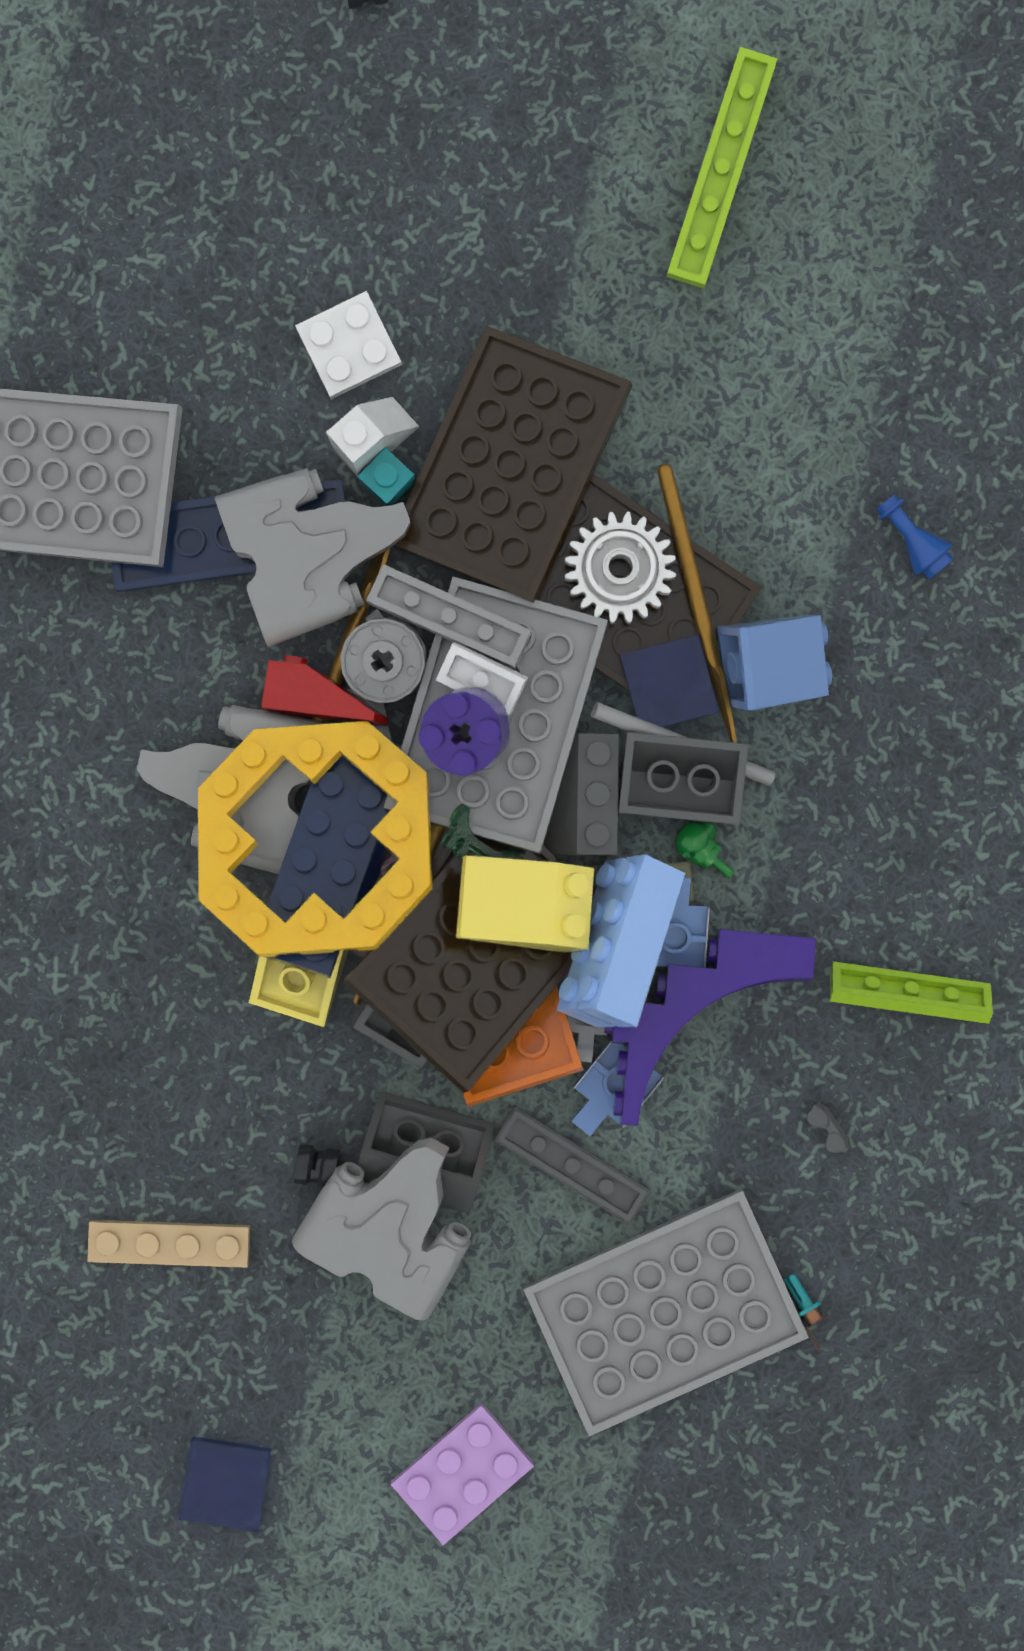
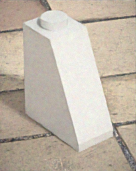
[326,397,419,477]

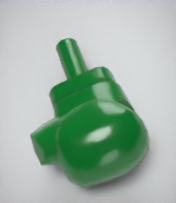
[675,821,734,878]

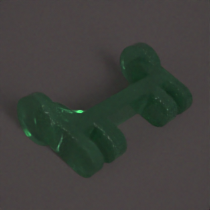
[441,803,526,860]

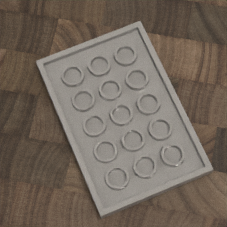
[0,389,183,567]
[384,577,608,854]
[523,1189,809,1437]

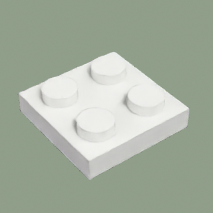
[295,291,402,399]

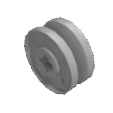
[340,617,428,703]

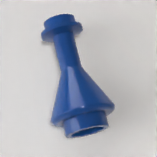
[876,494,954,579]

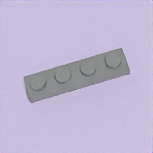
[366,564,532,669]

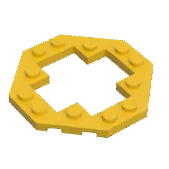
[198,721,433,957]

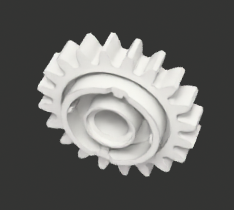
[565,512,676,624]

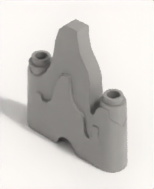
[215,468,411,647]
[137,705,327,874]
[292,1138,471,1321]

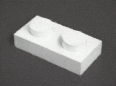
[436,642,528,716]

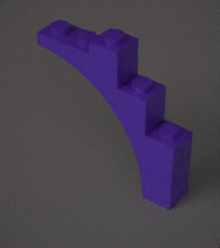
[604,929,816,1126]

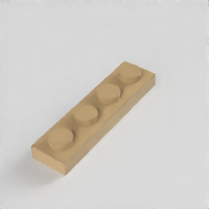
[87,1220,250,1268]

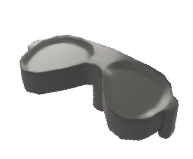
[807,1100,851,1153]

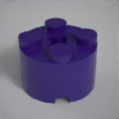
[418,688,510,776]

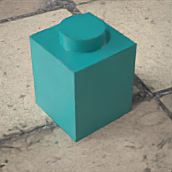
[358,447,416,506]

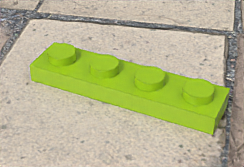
[830,961,993,1024]

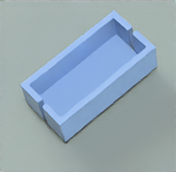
[557,854,685,1027]

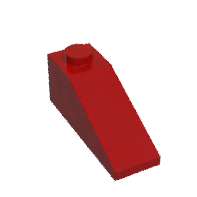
[261,655,389,726]

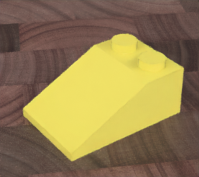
[456,855,594,953]
[249,903,357,1027]

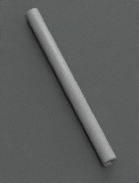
[591,702,775,786]

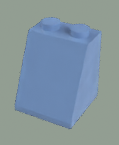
[717,615,832,711]

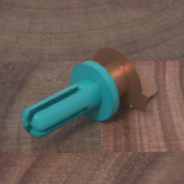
[784,1274,829,1350]

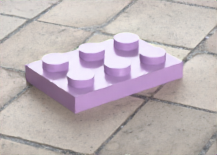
[391,1402,534,1545]

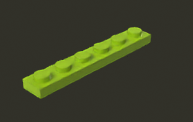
[666,47,778,289]

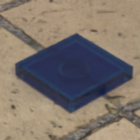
[620,634,719,727]
[179,1436,272,1532]

